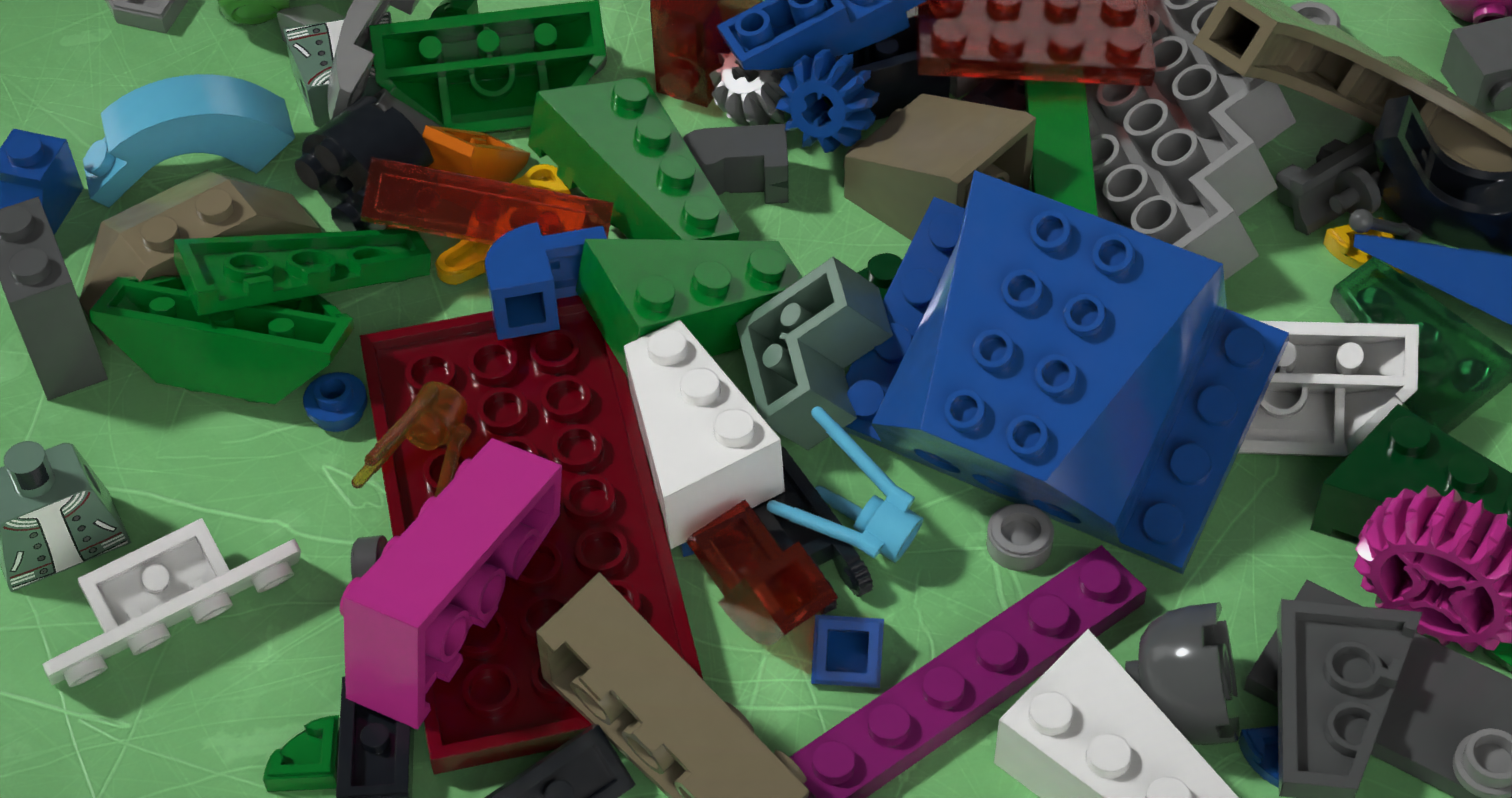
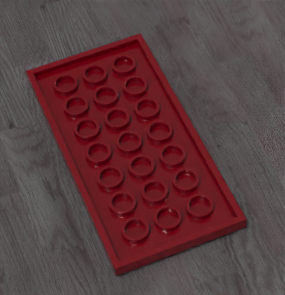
[359,295,703,775]

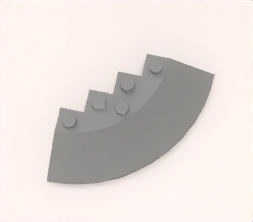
[1083,0,1296,281]

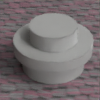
[1453,728,1512,798]

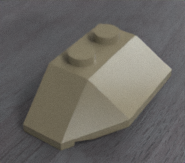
[79,170,321,346]

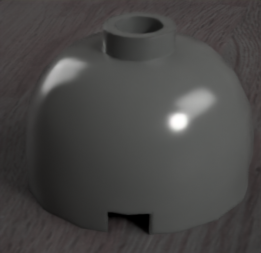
[1125,602,1239,745]

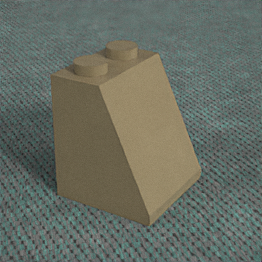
[843,93,1036,241]

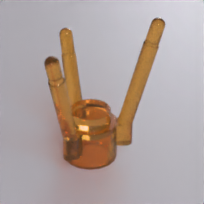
[351,381,471,497]

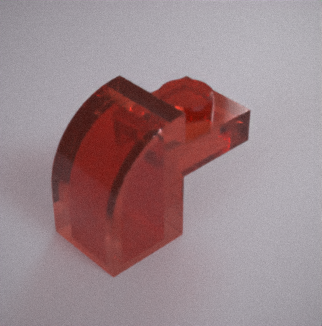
[686,500,838,646]

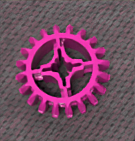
[1354,485,1512,653]

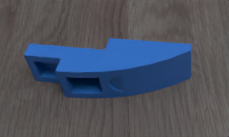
[717,0,927,70]

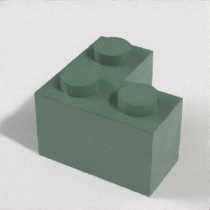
[736,257,893,450]

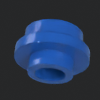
[303,372,368,432]

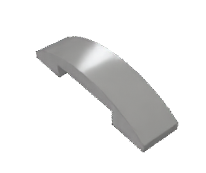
[327,0,420,120]

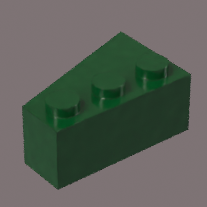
[1310,404,1512,537]

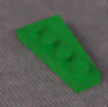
[174,228,432,316]

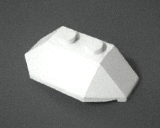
[1238,321,1419,457]

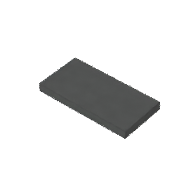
[1244,580,1512,798]

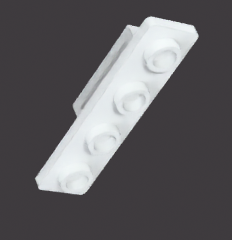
[42,518,301,687]

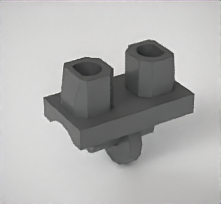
[1276,133,1381,235]

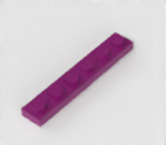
[789,545,1147,798]

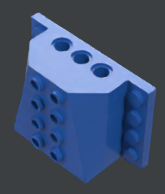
[843,170,1289,574]

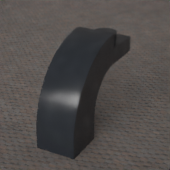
[1373,95,1512,256]

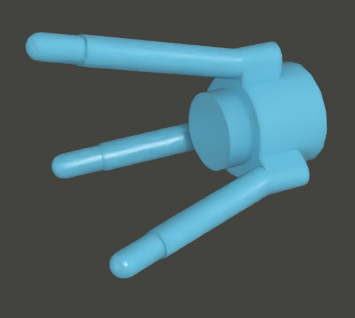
[767,406,924,563]

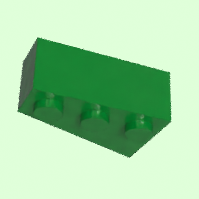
[575,239,803,379]

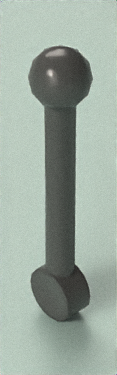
[1349,209,1423,241]

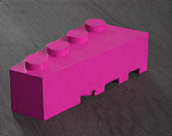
[340,438,562,730]

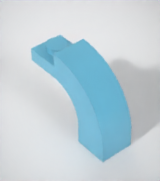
[83,74,295,208]

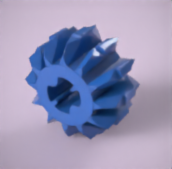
[775,48,880,153]

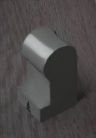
[683,124,789,204]

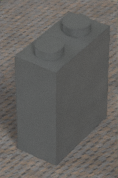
[0,197,108,401]

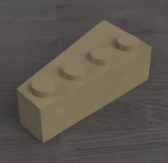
[536,572,809,798]

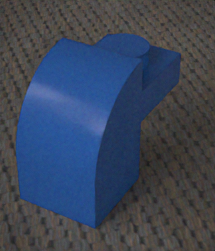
[485,222,607,340]

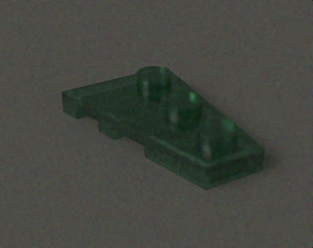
[1330,257,1512,434]

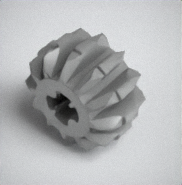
[709,51,793,126]

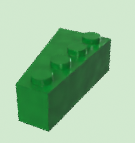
[528,77,740,240]

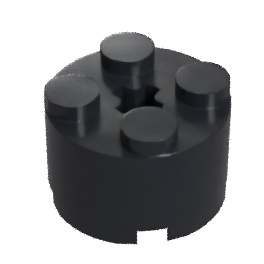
[295,96,438,232]

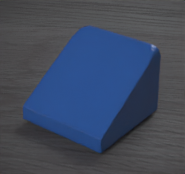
[811,615,884,688]

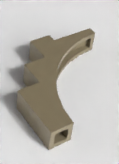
[1192,0,1512,172]

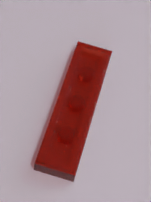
[360,157,614,245]

